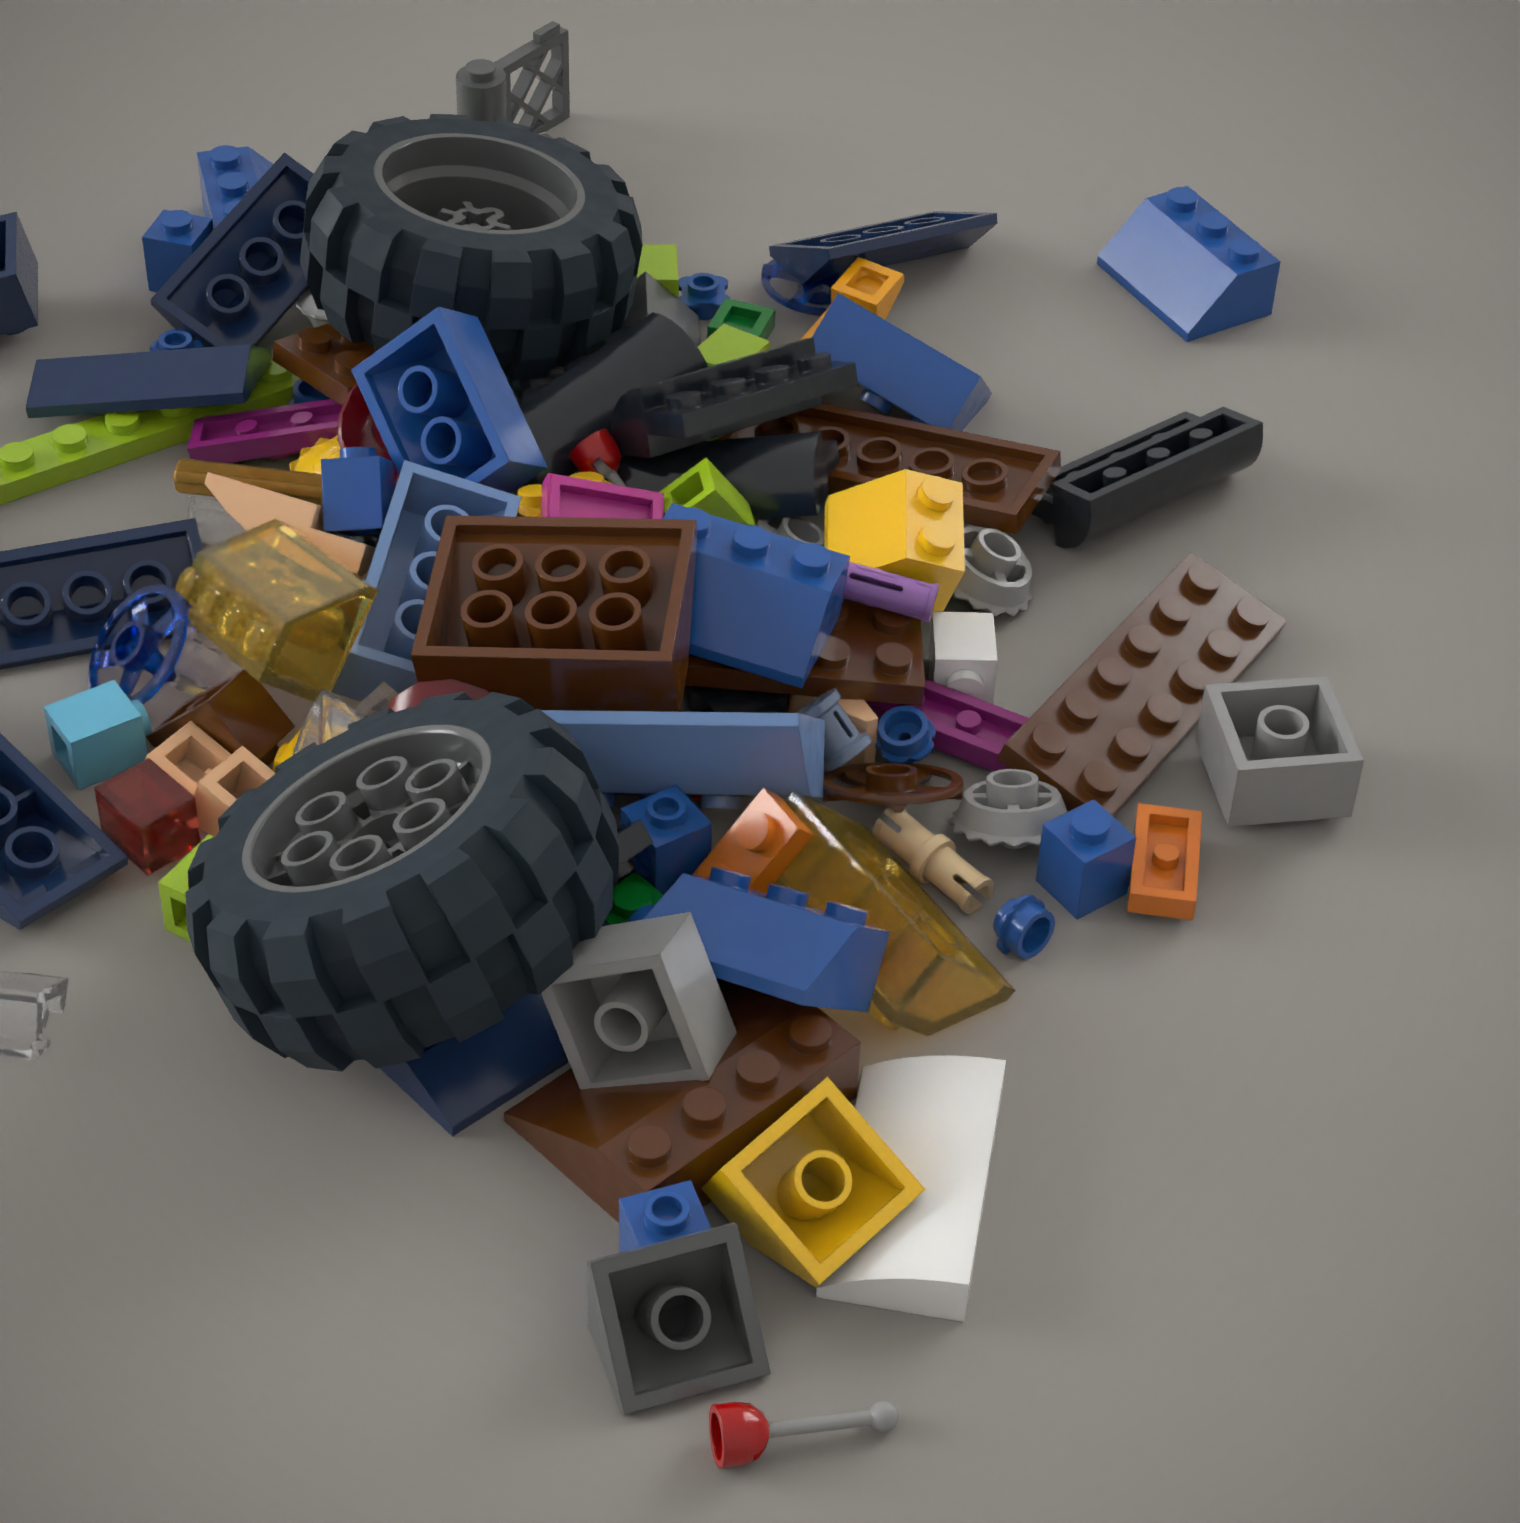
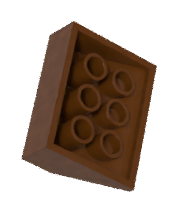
[411,515,698,712]
[504,978,861,1223]

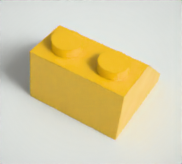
[824,469,965,617]
[701,1076,926,1288]

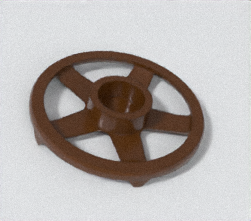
[823,762,964,813]

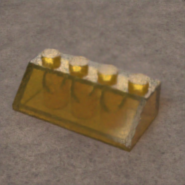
[172,519,379,706]
[774,792,1016,1036]

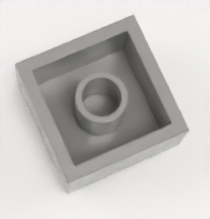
[1196,675,1364,827]
[541,912,737,1089]

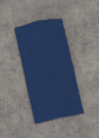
[151,152,314,347]
[769,211,998,284]
[26,344,272,418]
[0,518,220,670]
[380,922,611,1137]

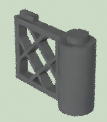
[456,21,570,134]

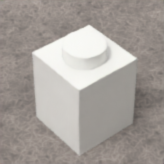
[928,612,998,704]

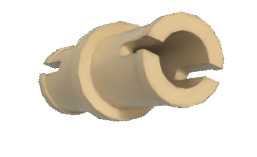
[872,806,995,914]

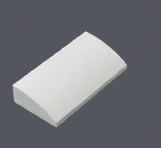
[816,1055,1006,1322]

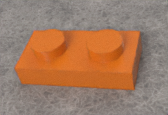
[692,788,814,894]
[1127,803,1202,920]

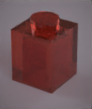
[94,758,201,876]

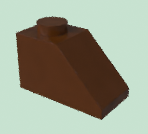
[146,667,296,766]

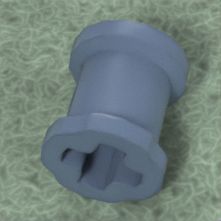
[796,688,872,773]

